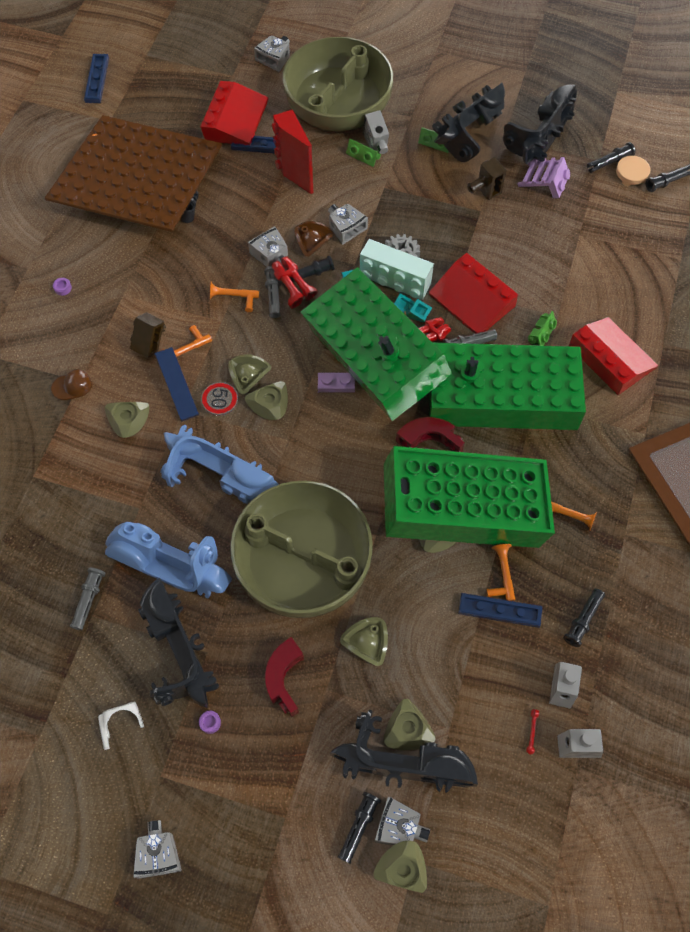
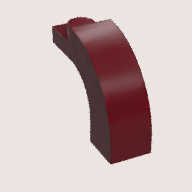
[396,417,465,452]
[265,637,304,717]

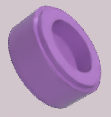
[53,278,72,296]
[199,711,221,734]

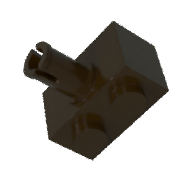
[467,157,507,200]
[130,312,166,358]

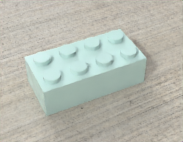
[360,239,434,300]

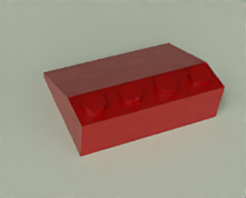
[200,81,269,146]
[272,110,314,194]
[429,253,518,334]
[569,317,658,395]

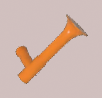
[210,281,259,312]
[162,325,212,357]
[551,502,597,530]
[486,544,515,601]

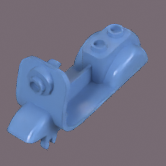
[161,425,279,504]
[105,522,232,598]

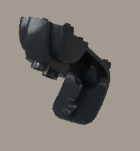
[432,83,505,162]
[503,84,577,164]
[138,578,219,708]
[330,709,478,793]

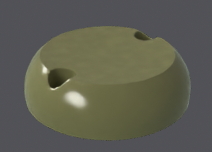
[283,37,393,132]
[231,481,373,618]

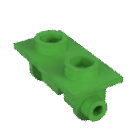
[418,127,449,153]
[346,139,381,167]
[528,311,557,346]

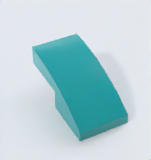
[394,293,432,322]

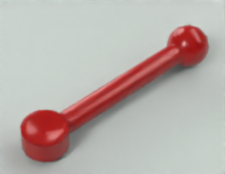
[526,709,539,755]

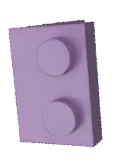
[517,157,570,198]

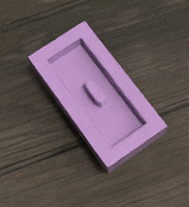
[318,373,355,392]

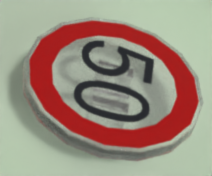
[201,382,238,416]

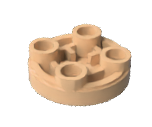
[616,156,650,186]

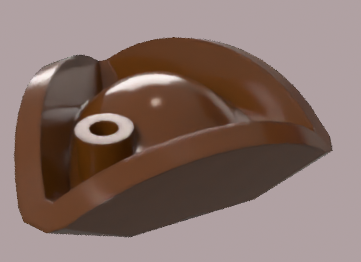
[294,221,334,257]

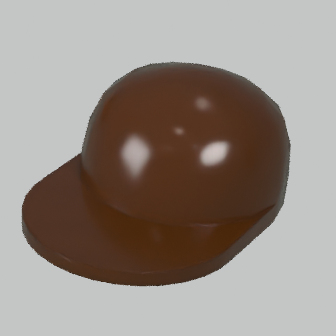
[51,369,92,400]

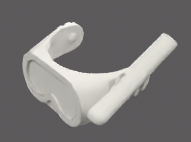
[98,701,144,750]

